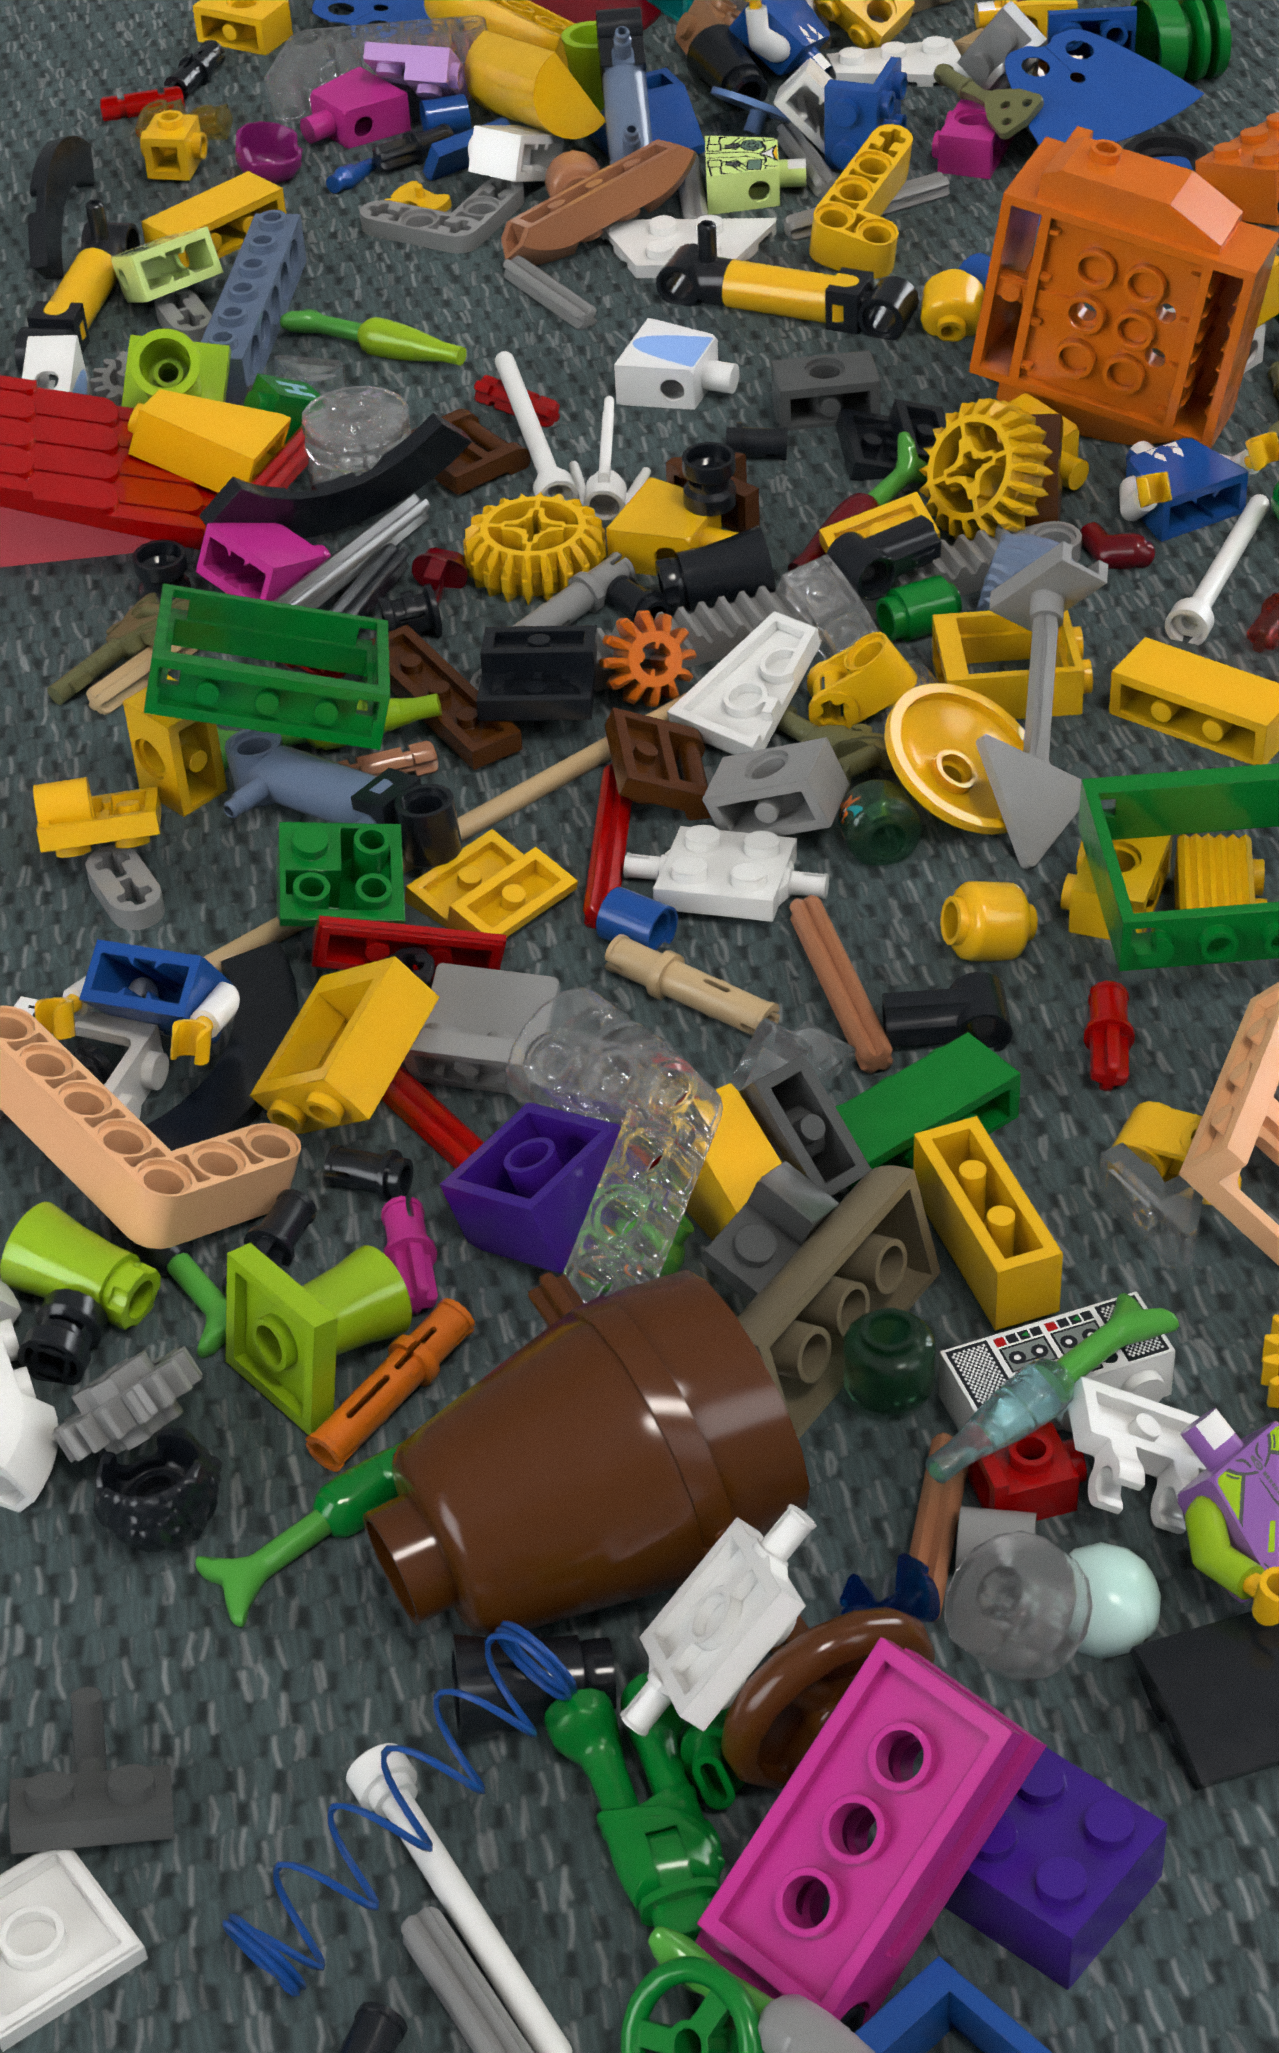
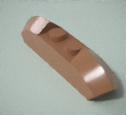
[501,139,697,265]

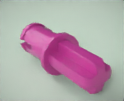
[381,1196,438,1315]

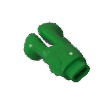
[544,1671,726,1942]

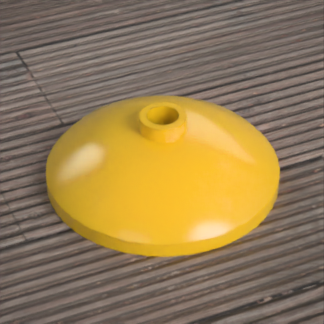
[884,683,1025,835]

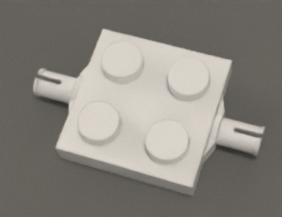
[623,825,829,922]
[619,1504,817,1736]

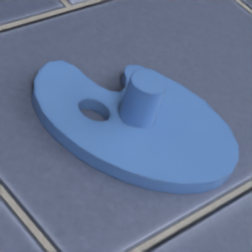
[710,86,791,135]

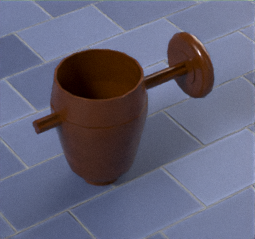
[363,1269,935,1790]

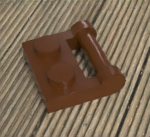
[396,408,531,495]
[604,707,711,821]

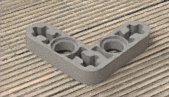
[360,177,525,254]

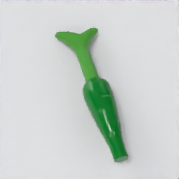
[195,1440,405,1628]

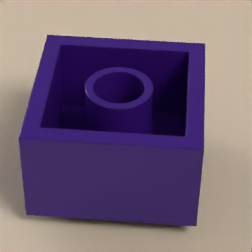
[439,1102,648,1274]
[944,1747,1168,1990]

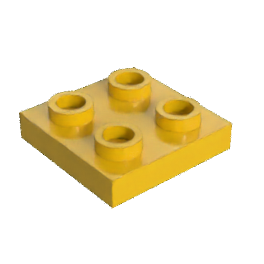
[33,777,162,858]

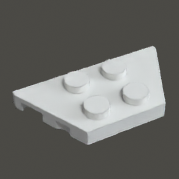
[600,215,776,278]

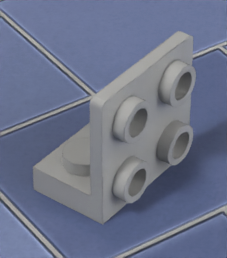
[957,0,1047,91]
[403,963,561,1097]

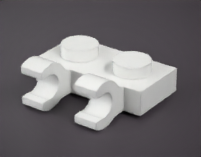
[1066,1376,1206,1534]

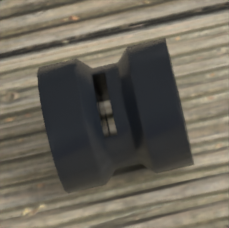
[682,442,737,516]
[132,540,191,601]
[17,1289,109,1386]

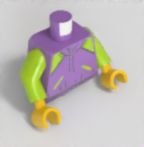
[1178,1407,1279,1626]

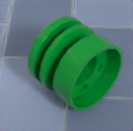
[1130,0,1232,81]

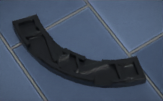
[28,136,95,280]
[199,413,472,539]
[145,940,299,1151]

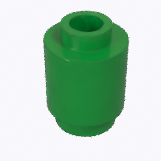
[876,575,962,642]

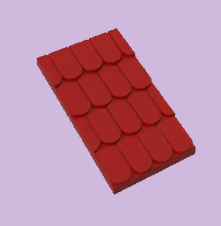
[0,375,218,567]

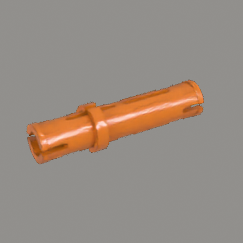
[305,1298,475,1472]

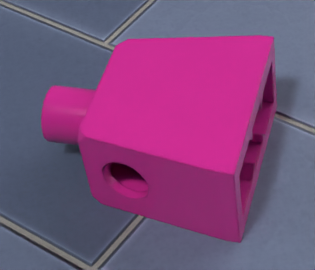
[300,66,411,149]
[196,523,331,601]

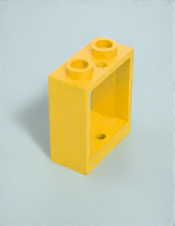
[932,610,1093,719]
[249,956,440,1134]

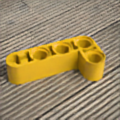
[809,124,913,279]

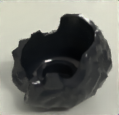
[93,1425,222,1553]

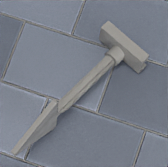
[976,541,1108,869]

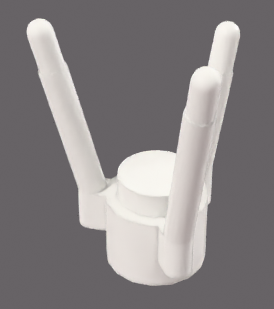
[569,396,651,520]

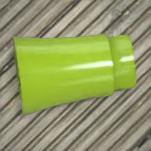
[0,1201,161,1330]

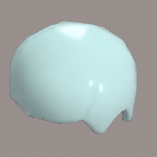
[1044,1542,1161,1659]

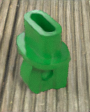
[681,1707,745,1809]

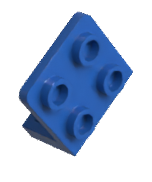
[824,56,908,170]

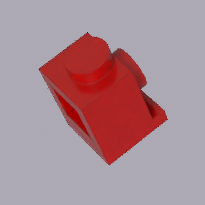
[968,1422,1087,1521]

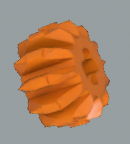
[599,610,697,707]

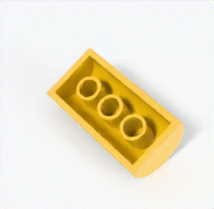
[424,0,575,70]
[464,30,606,139]

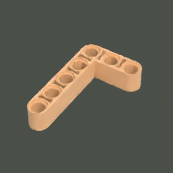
[0,1005,301,1249]

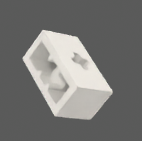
[468,125,564,182]

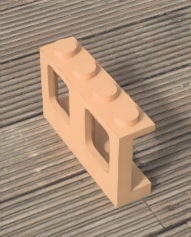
[1179,982,1279,1266]

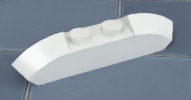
[0,1278,58,1513]

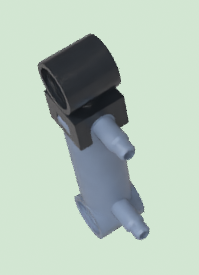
[596,7,653,165]
[224,729,462,867]

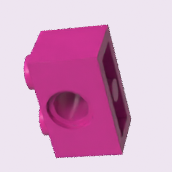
[932,99,1014,179]

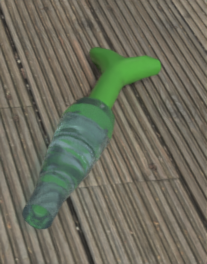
[925,1293,1179,1483]

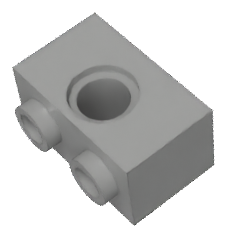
[702,737,850,836]

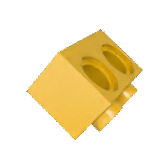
[814,0,915,49]

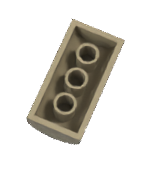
[737,1165,941,1440]

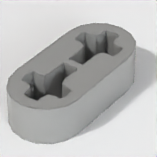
[154,288,212,342]
[85,845,165,930]

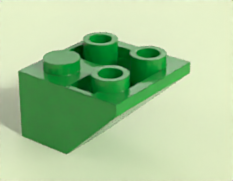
[276,822,405,927]

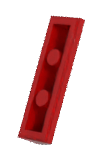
[312,915,506,979]

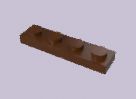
[370,625,523,770]

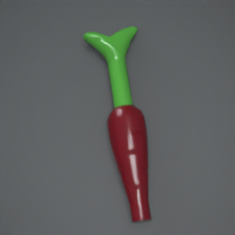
[788,431,928,579]

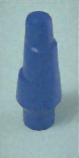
[326,158,376,194]

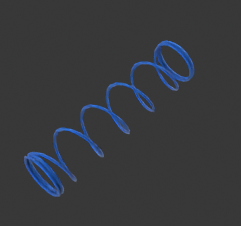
[222,1621,577,1997]

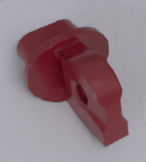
[412,547,468,606]

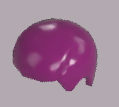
[235,121,303,184]

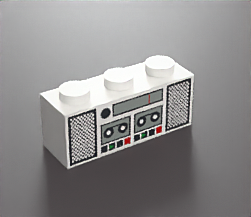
[939,1291,1175,1441]

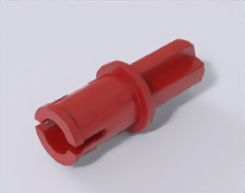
[1083,981,1135,1092]

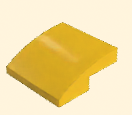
[405,829,578,938]

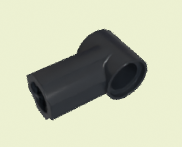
[825,515,941,601]
[882,971,1013,1052]

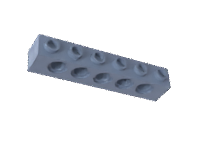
[201,210,307,406]

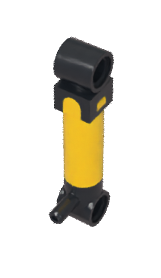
[15,199,140,377]
[656,220,919,341]

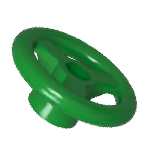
[620,1956,764,2053]

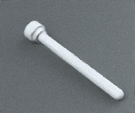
[495,351,578,501]
[1165,494,1270,645]
[346,1743,573,2053]

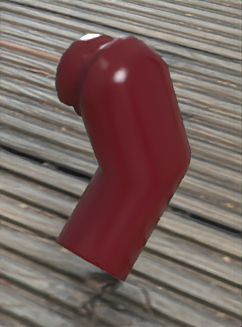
[1080,522,1155,569]

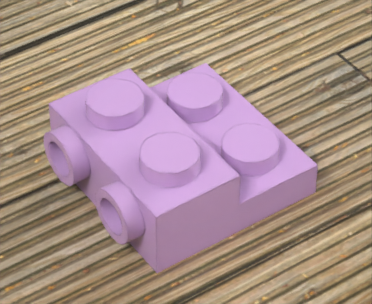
[363,42,472,101]

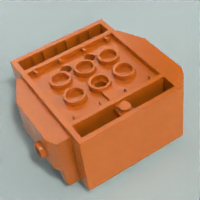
[969,126,1279,449]

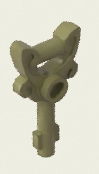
[47,592,189,705]
[776,704,893,793]

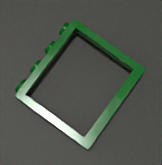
[144,583,390,750]
[1078,763,1279,971]

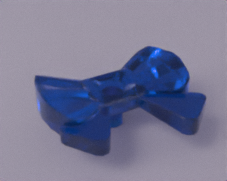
[840,1553,940,1622]

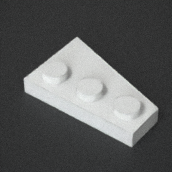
[826,36,971,87]
[667,611,821,755]

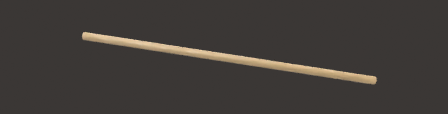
[204,692,687,974]

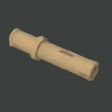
[605,934,780,1042]

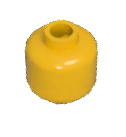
[920,269,984,341]
[940,881,1038,962]

